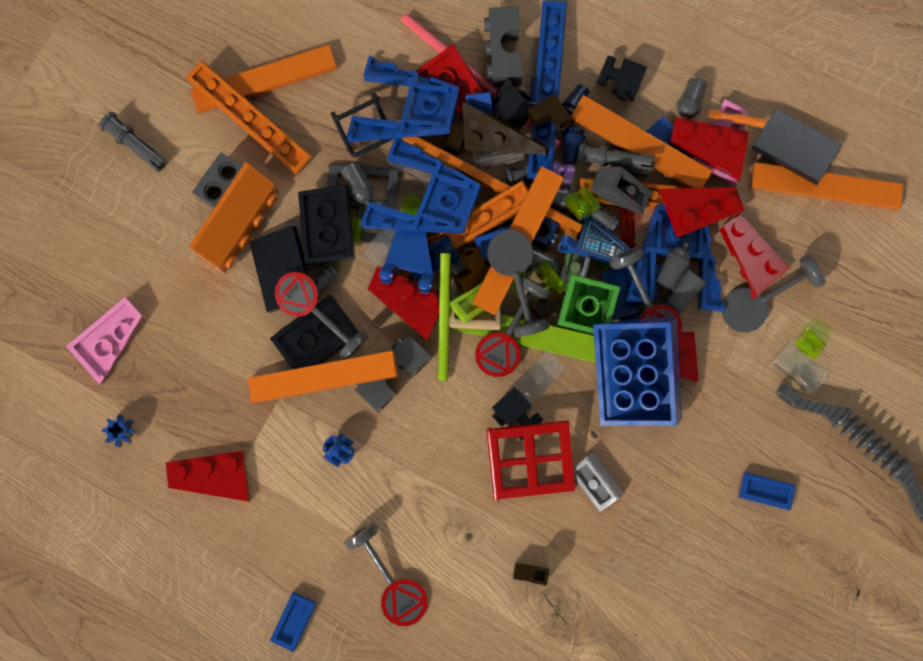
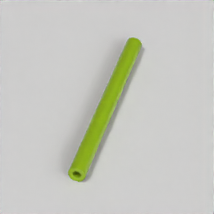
[438,253,451,381]

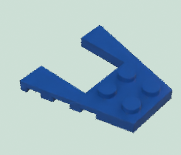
[347,56,460,142]
[360,138,482,234]
[626,204,725,312]

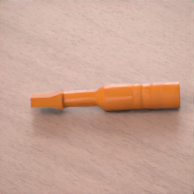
[708,109,765,128]

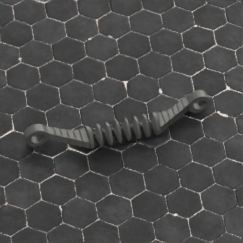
[775,383,923,522]

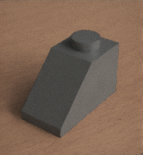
[590,167,652,214]

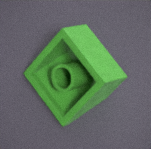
[557,274,620,334]

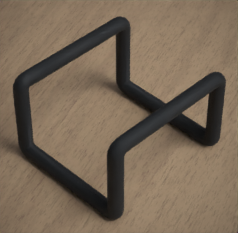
[331,92,393,158]

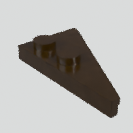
[462,101,549,155]

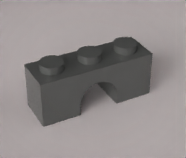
[484,7,522,87]
[355,335,432,414]

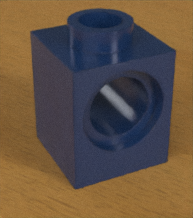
[532,216,560,251]

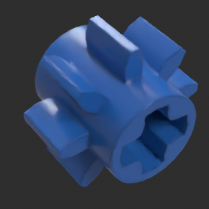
[102,415,137,447]
[323,433,355,467]

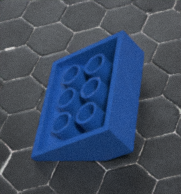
[593,317,682,426]

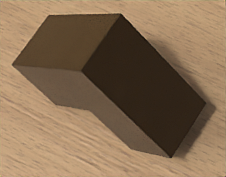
[528,94,571,132]
[443,118,465,156]
[453,247,488,293]
[530,286,564,319]
[513,562,549,586]

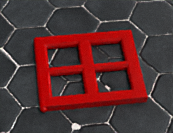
[486,420,575,501]

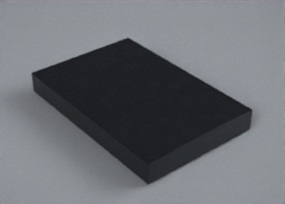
[751,109,842,186]
[298,184,356,266]
[249,225,309,313]
[270,294,359,369]

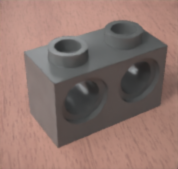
[192,152,242,209]

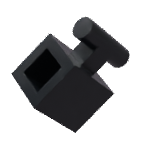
[596,56,647,101]
[492,78,536,129]
[492,387,544,441]

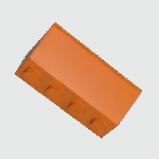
[188,162,279,273]

